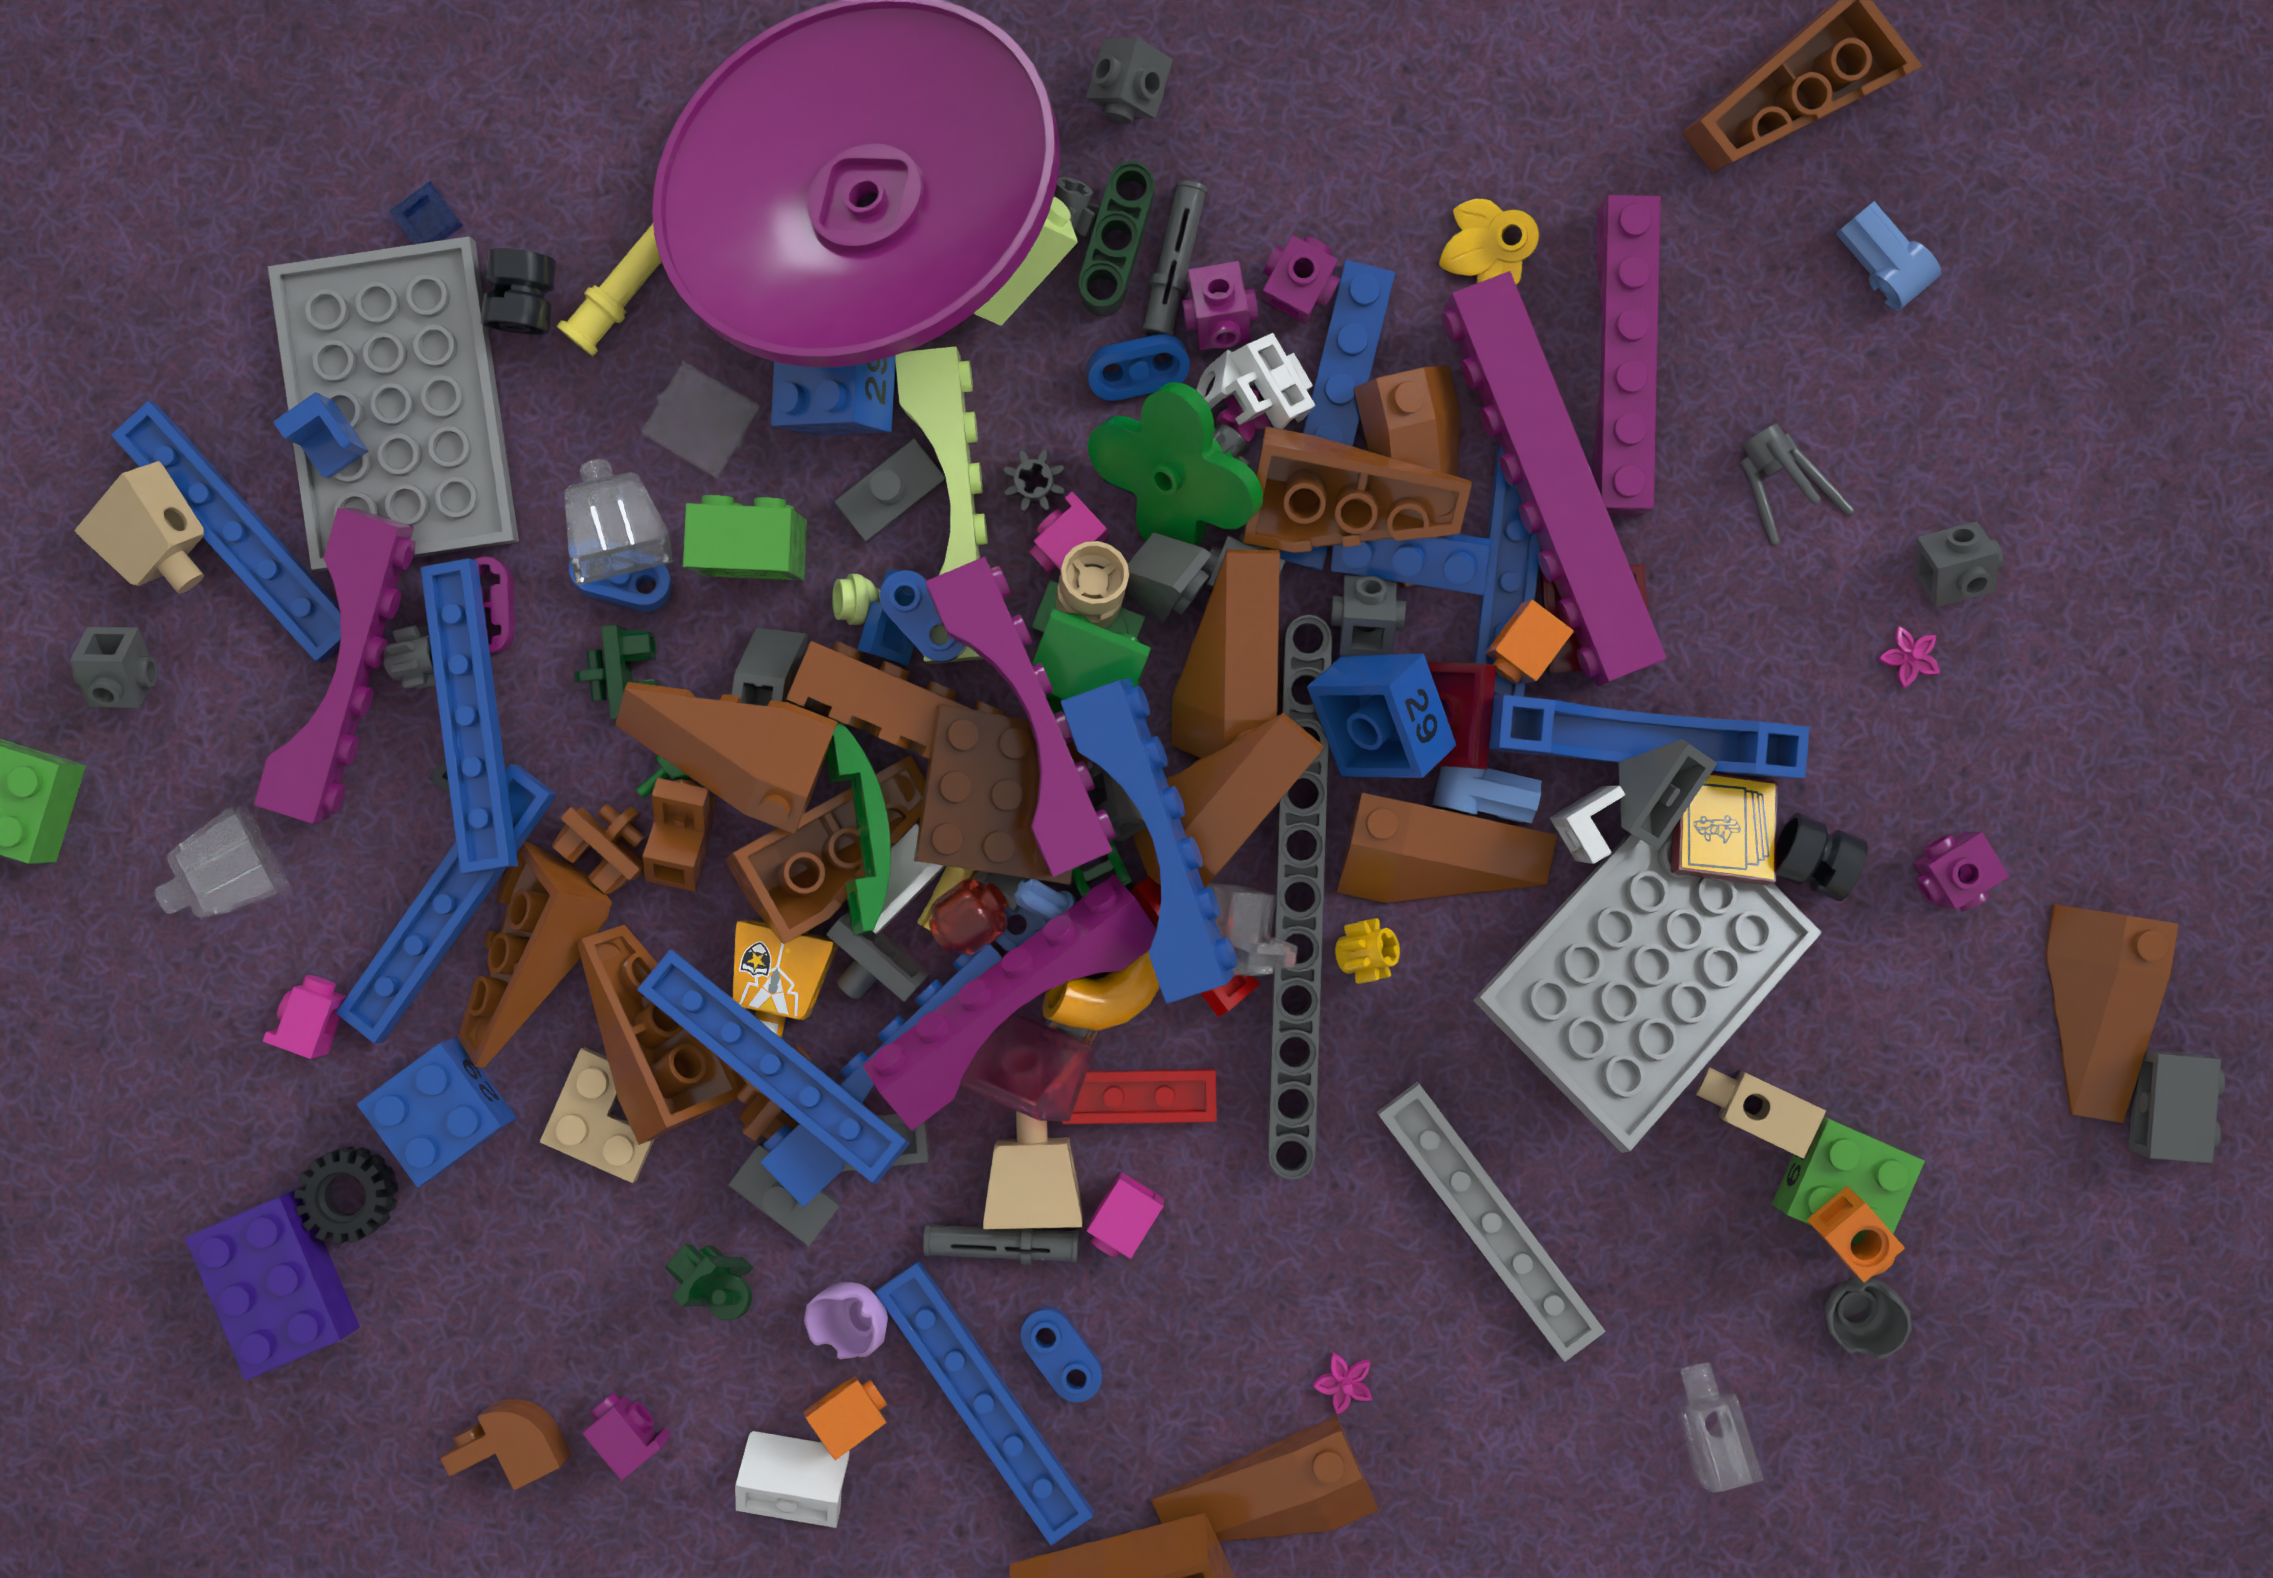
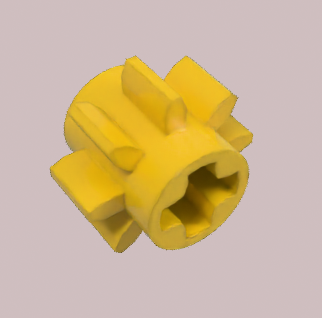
[1335,918,1400,984]

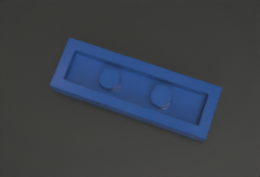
[1331,534,1493,595]

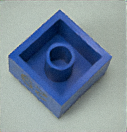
[771,355,896,436]
[1307,654,1456,778]
[357,1037,517,1188]

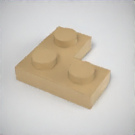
[540,1047,655,1183]

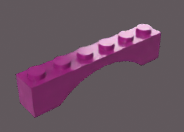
[1592,195,1661,516]
[254,508,416,824]
[925,556,1116,877]
[862,875,1157,1131]

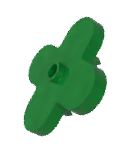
[1088,382,1263,546]

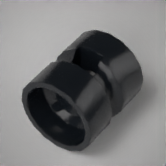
[481,248,556,335]
[1776,813,1868,902]

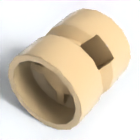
[1055,541,1129,628]

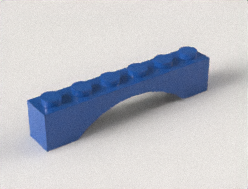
[1061,678,1237,1004]
[1489,695,1810,780]
[760,943,1003,1208]

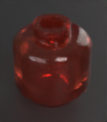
[929,878,1008,955]

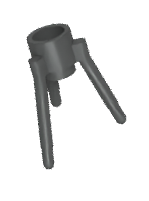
[1740,423,1854,546]

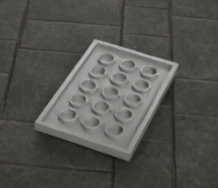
[268,236,519,572]
[1473,831,1822,1153]

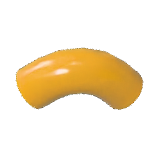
[1043,950,1160,1031]

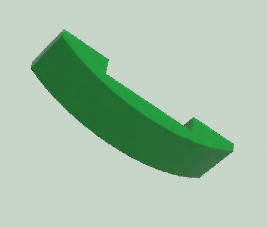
[826,723,891,936]

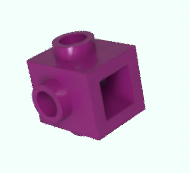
[1261,235,1341,325]
[1182,261,1258,350]
[1912,831,2010,912]

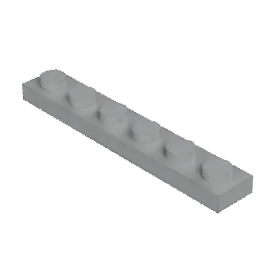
[1377,1082,1606,1362]

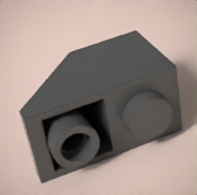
[1125,532,1212,623]
[732,627,808,706]

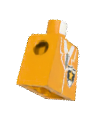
[733,919,839,1038]

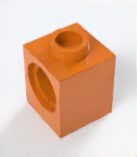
[1485,600,1574,685]
[1807,1186,1905,1283]
[804,1375,888,1461]

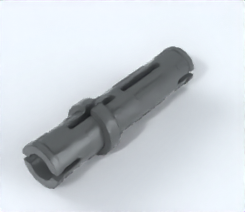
[1141,180,1208,336]
[923,1223,1080,1265]

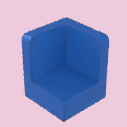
[273,392,369,479]

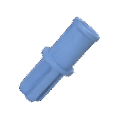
[1014,879,1077,925]

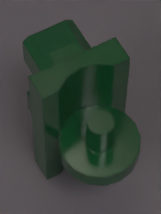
[574,625,660,719]
[665,1244,754,1321]

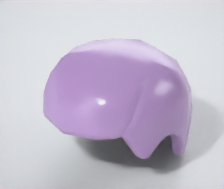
[804,1282,888,1359]

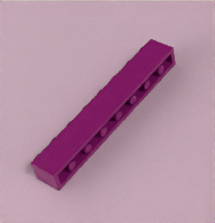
[1442,271,1667,687]

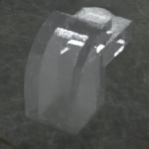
[1206,883,1298,976]

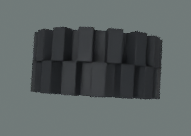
[294,1146,399,1244]

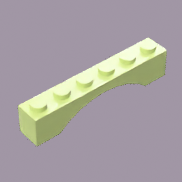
[895,347,990,664]

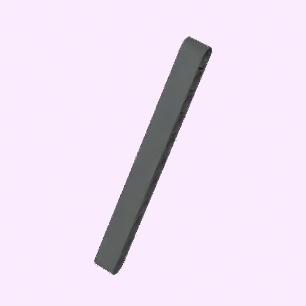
[1266,615,1332,1180]

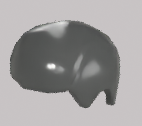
[1823,1277,1912,1360]

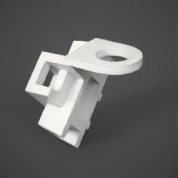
[1196,333,1316,429]

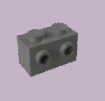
[2128,1049,2225,1163]

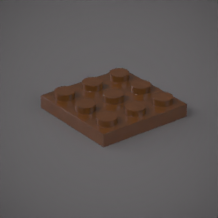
[914,705,1089,885]

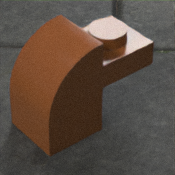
[642,778,716,892]
[440,1399,572,1491]

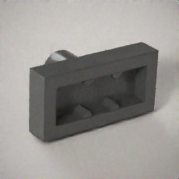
[834,439,946,543]
[826,911,930,1002]
[728,1142,842,1247]

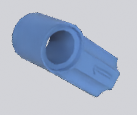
[1836,201,1941,311]
[1432,764,1542,823]

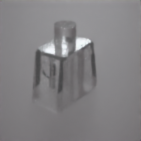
[564,459,673,585]
[155,806,294,920]
[1674,1363,1764,1494]

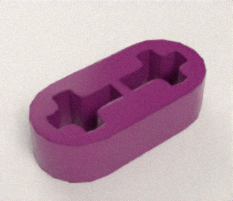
[474,556,515,655]

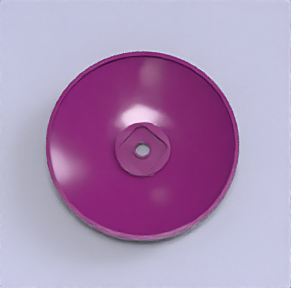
[652,0,1060,367]

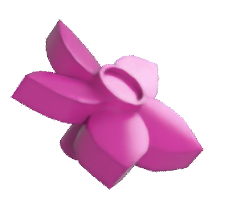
[1217,391,1271,443]
[1877,626,1940,688]
[1313,1352,1373,1414]

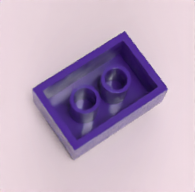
[184,1190,360,1381]

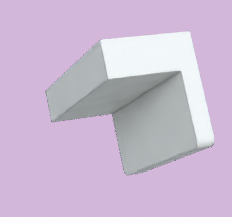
[1549,786,1625,864]
[847,823,946,934]
[735,1431,849,1528]

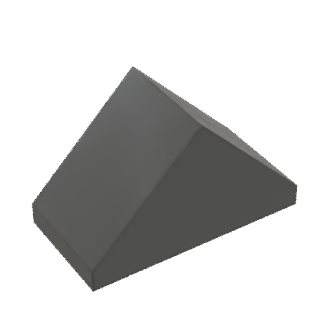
[1618,739,1718,851]

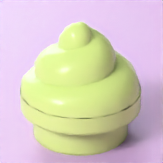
[832,574,880,625]

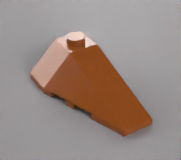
[615,682,837,834]
[1336,793,1557,903]
[2045,904,2179,1123]

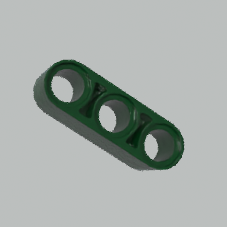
[1079,161,1155,317]

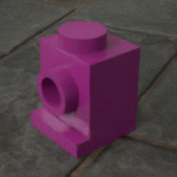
[582,1392,671,1481]

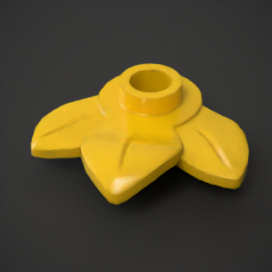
[1439,199,1539,285]

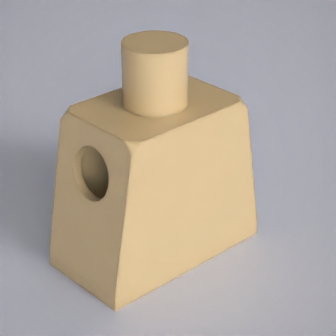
[74,461,204,594]
[1696,1067,1826,1159]
[983,1108,1084,1229]

